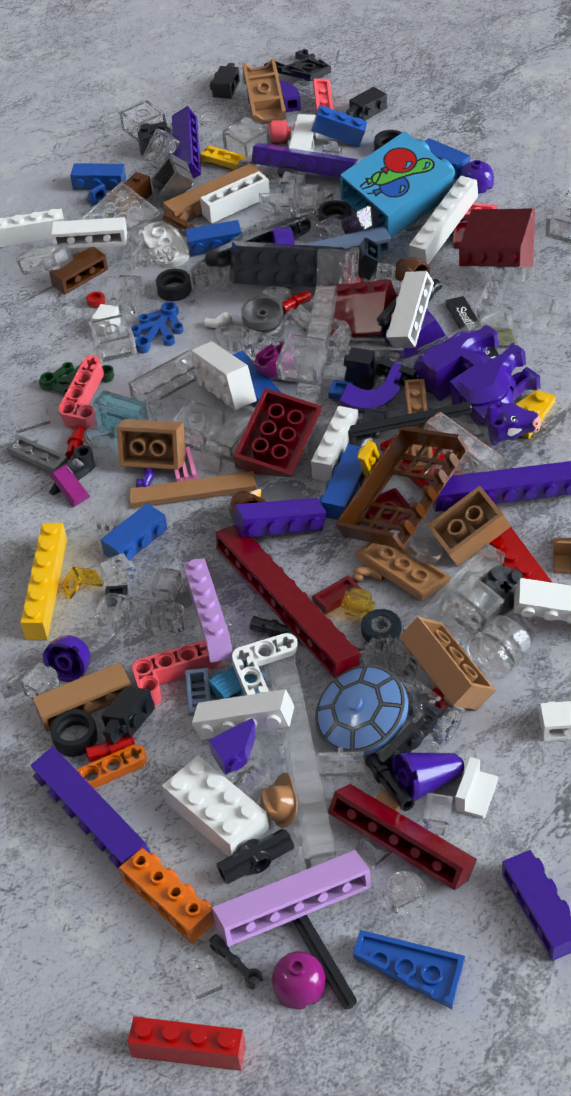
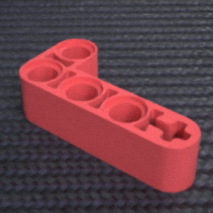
[59,355,104,431]
[132,640,222,706]

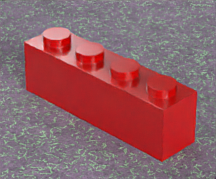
[127,1016,246,1071]

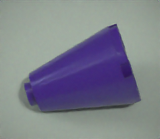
[392,752,464,801]

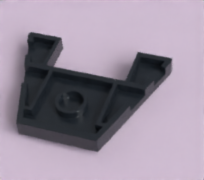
[264,49,331,81]

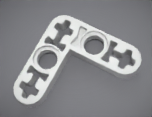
[232,633,298,695]

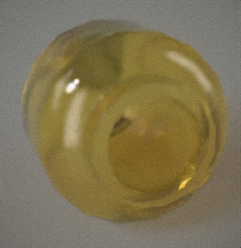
[341,587,375,620]

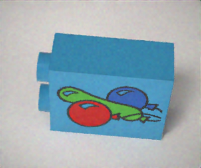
[340,131,455,238]

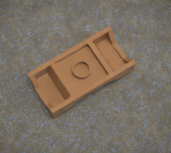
[242,59,286,124]

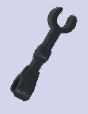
[209,934,263,989]

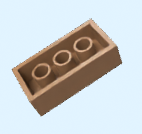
[399,617,496,710]

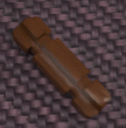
[162,211,195,233]

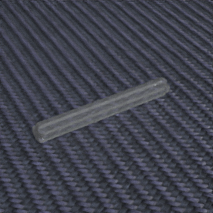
[417,310,507,357]

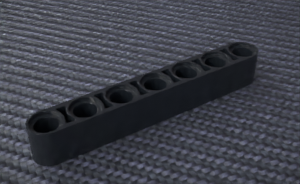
[205,217,311,268]

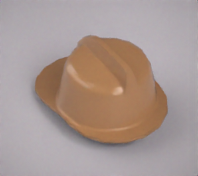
[261,773,298,828]

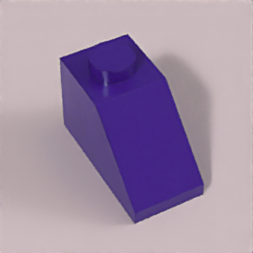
[209,718,256,775]

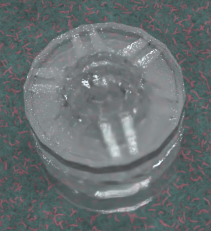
[467,615,531,679]

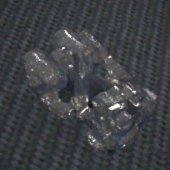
[394,674,465,750]

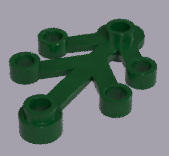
[39,362,115,398]

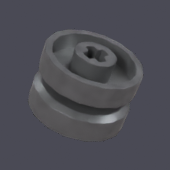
[241,296,285,344]

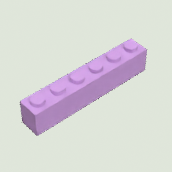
[183,558,233,663]
[212,850,371,947]

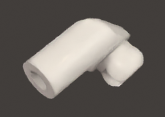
[204,312,232,329]

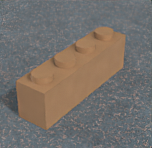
[33,662,131,732]

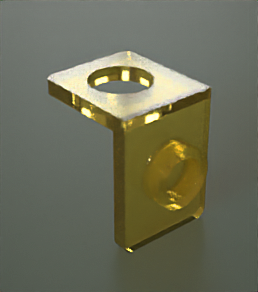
[61,566,104,599]

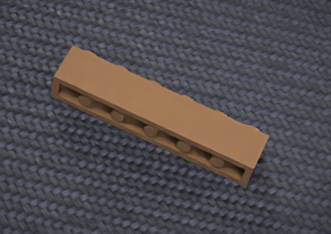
[163,163,262,221]

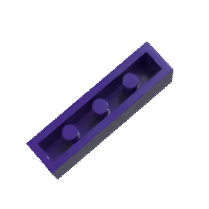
[234,498,326,537]
[502,850,571,961]

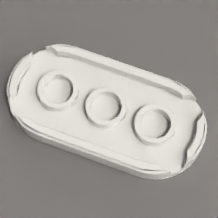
[141,221,190,268]

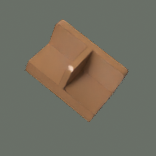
[553,537,571,574]

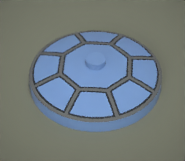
[315,665,408,757]

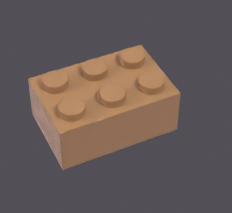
[116,419,186,470]
[427,486,511,566]

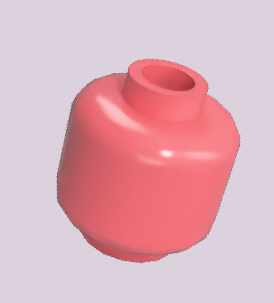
[267,120,291,143]

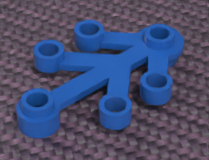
[129,302,184,354]

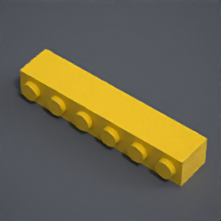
[21,523,67,640]

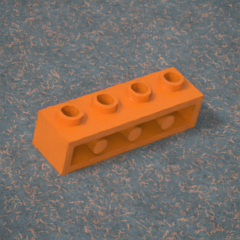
[119,848,215,944]

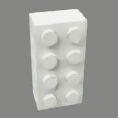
[191,341,257,410]
[162,755,269,857]

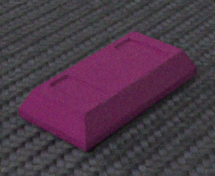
[49,464,90,507]

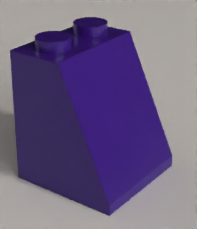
[381,308,448,359]

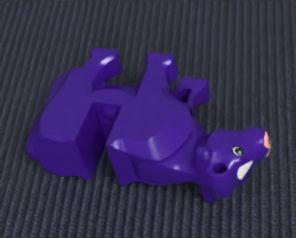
[413,324,541,445]

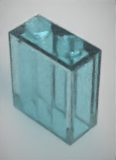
[93,390,149,438]

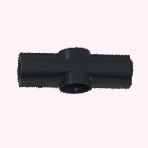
[216,828,294,885]

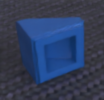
[86,183,107,206]

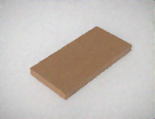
[355,542,451,601]

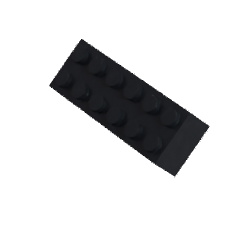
[229,241,348,288]

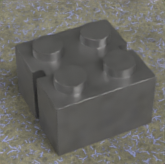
[150,153,194,202]

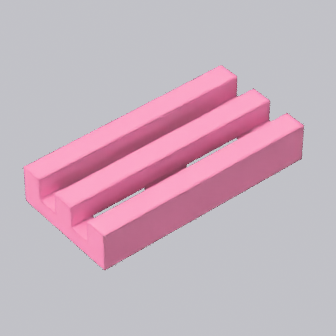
[174,447,197,482]

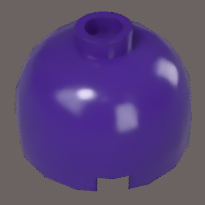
[459,160,494,194]
[43,635,90,682]

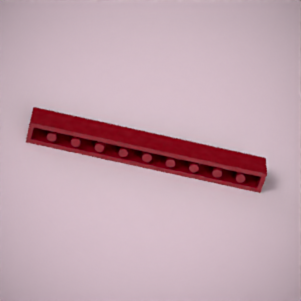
[216,525,361,678]

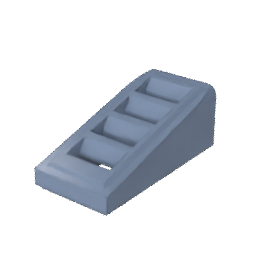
[185,668,211,716]

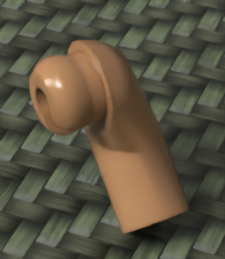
[352,566,385,582]

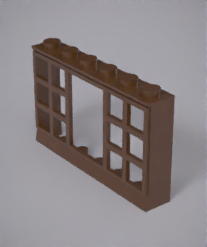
[335,426,469,550]

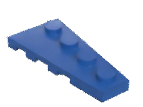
[353,930,465,1009]

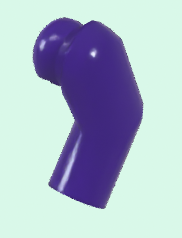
[136,468,154,488]

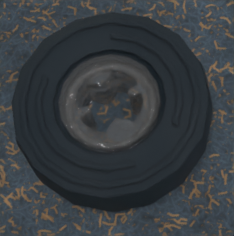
[361,609,402,647]

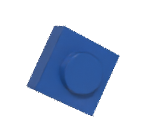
[328,380,353,400]

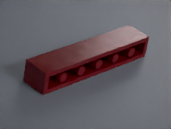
[327,784,477,890]

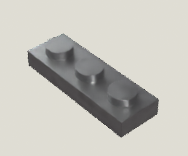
[7,436,68,473]

